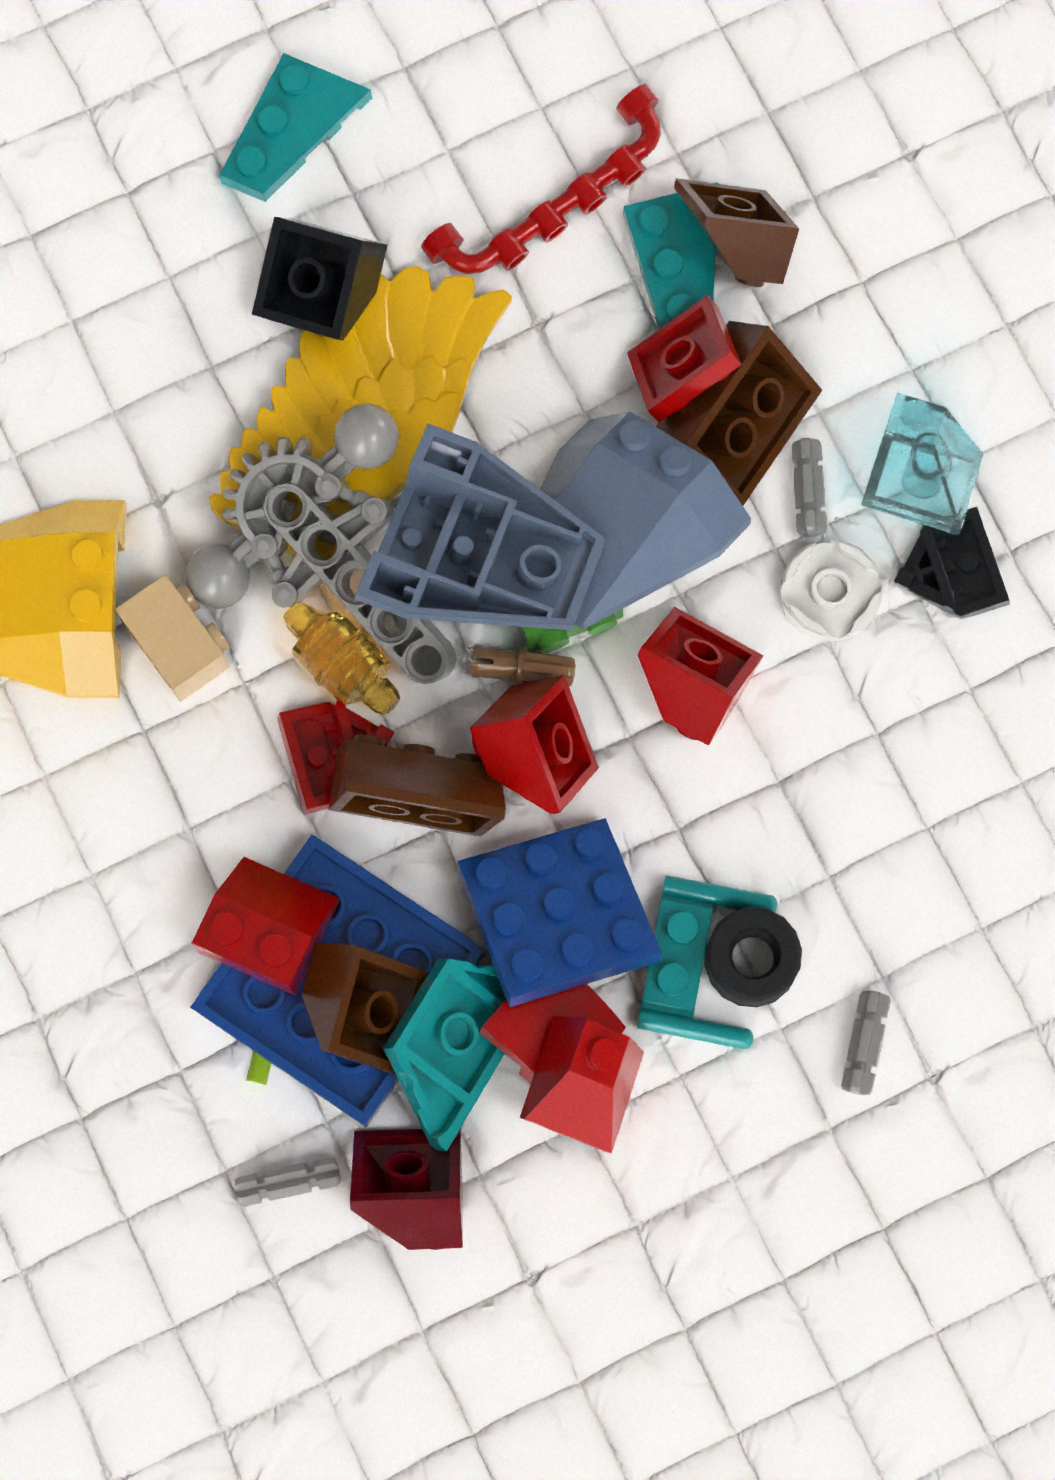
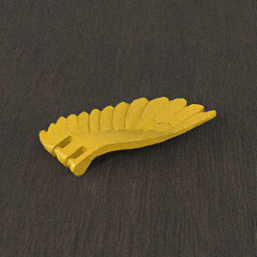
[209,265,512,559]

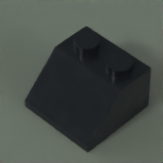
[251,216,388,341]

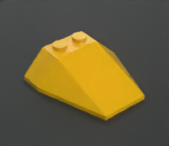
[0,500,126,698]

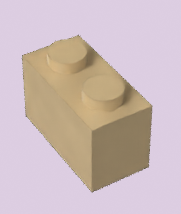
[114,574,230,702]

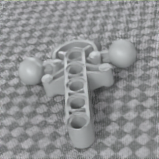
[186,403,457,684]

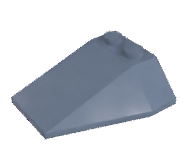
[540,411,751,630]
[355,423,606,630]

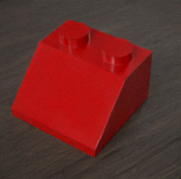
[469,675,599,814]
[191,857,340,996]

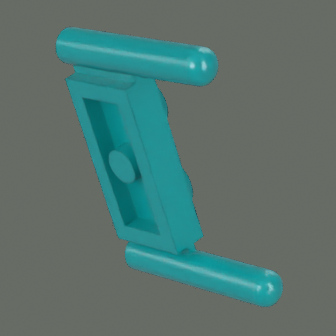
[637,875,778,1050]

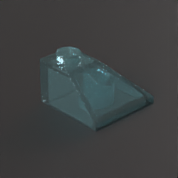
[861,392,983,535]

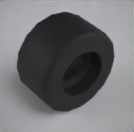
[705,907,802,1007]

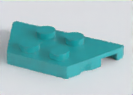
[383,958,506,1151]

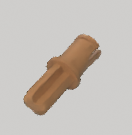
[471,644,576,687]

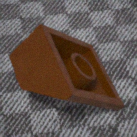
[673,178,800,287]
[301,942,429,1076]

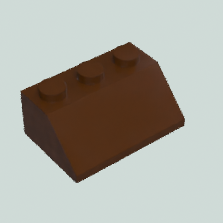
[655,321,822,506]
[328,735,506,837]

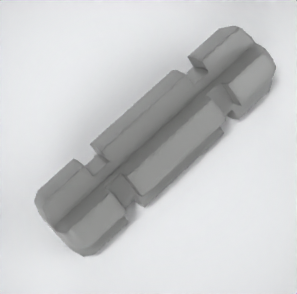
[792,438,827,537]
[841,990,891,1096]
[234,1157,341,1206]

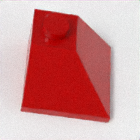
[637,606,764,746]
[519,1015,644,1154]

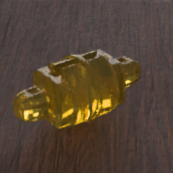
[283,602,400,715]

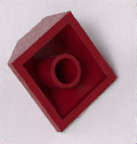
[350,1128,463,1250]

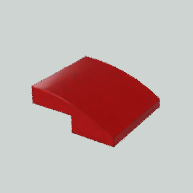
[480,984,626,1084]

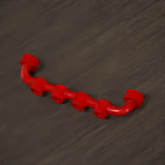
[420,84,661,274]

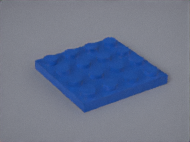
[190,834,486,1128]

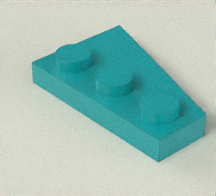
[219,53,372,202]
[623,182,718,330]

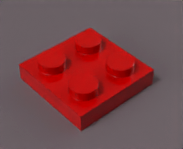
[627,295,742,423]

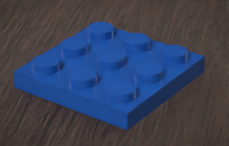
[457,818,662,1008]

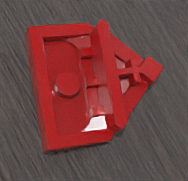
[277,699,395,815]

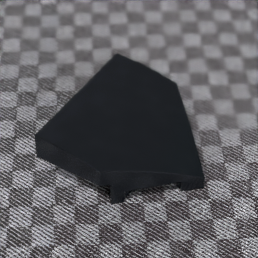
[894,506,1010,619]

